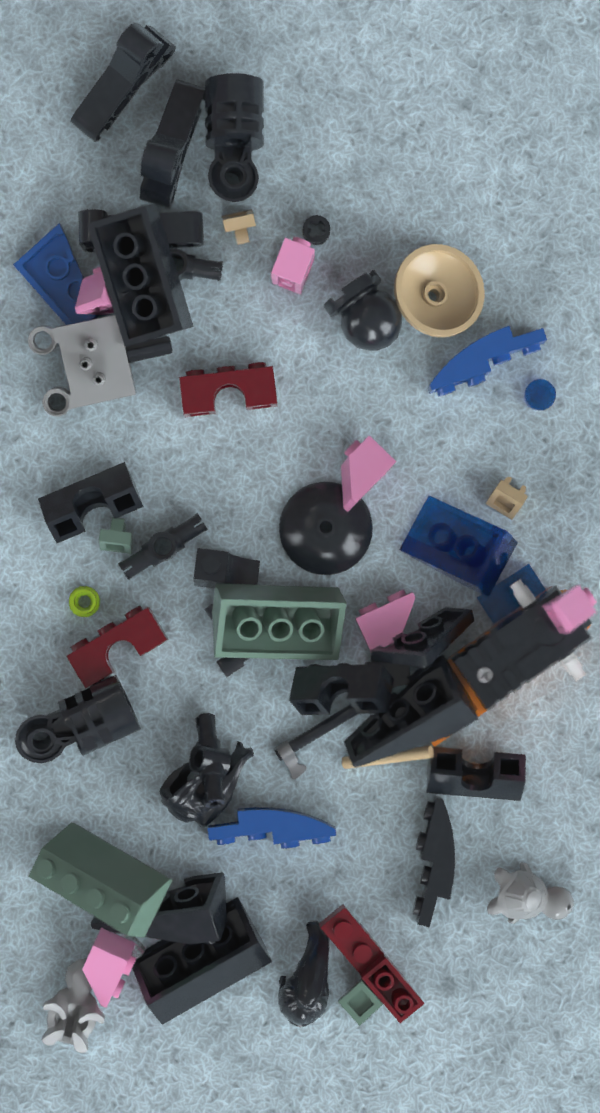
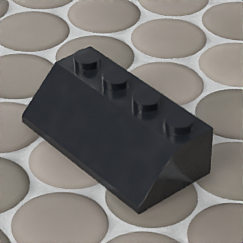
[87,205,194,347]
[132,897,272,1025]

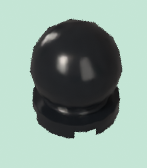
[324,270,402,351]

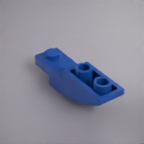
[428,326,547,397]
[207,807,337,849]

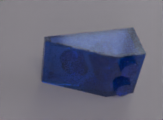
[399,496,518,597]

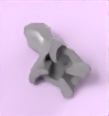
[487,862,574,924]
[42,958,105,1053]

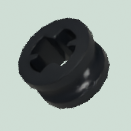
[303,215,331,245]

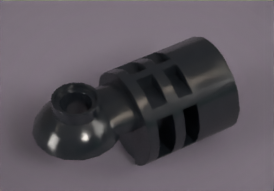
[205,73,264,202]
[15,675,141,763]

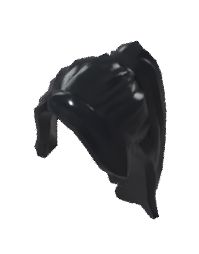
[159,741,254,828]
[278,921,330,1027]

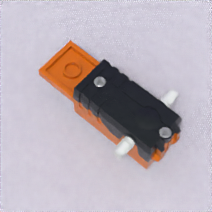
[431,579,593,747]

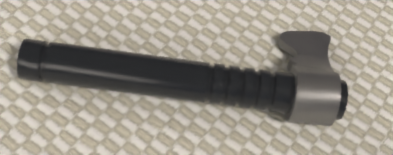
[274,704,358,779]

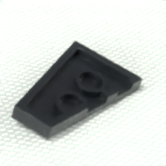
[371,607,475,668]

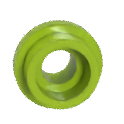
[69,586,100,617]

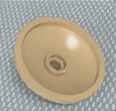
[394,244,485,337]

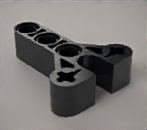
[71,23,176,142]
[140,79,205,208]

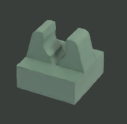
[99,517,133,554]
[338,979,383,1026]

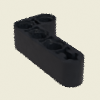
[78,209,204,252]

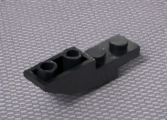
[412,795,455,928]

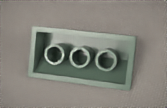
[212,583,347,660]
[28,822,172,938]

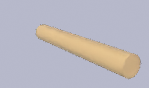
[342,745,434,769]

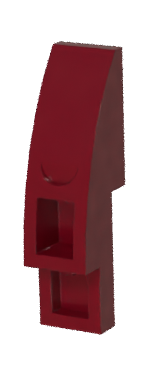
[319,904,425,1024]

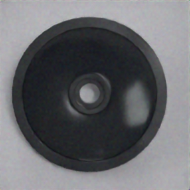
[279,482,373,575]

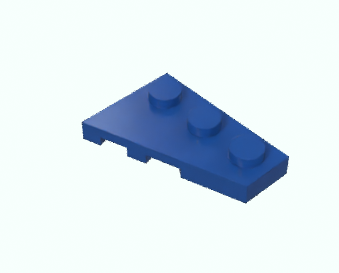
[13,223,99,325]

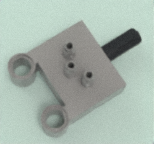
[28,314,173,417]

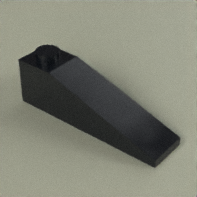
[344,655,479,768]
[90,872,227,944]

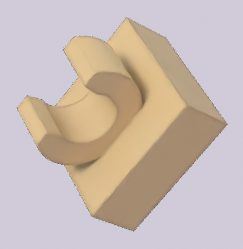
[222,209,256,245]
[485,477,528,520]

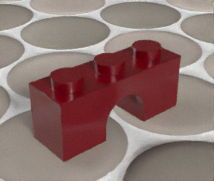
[179,362,278,417]
[66,606,169,689]

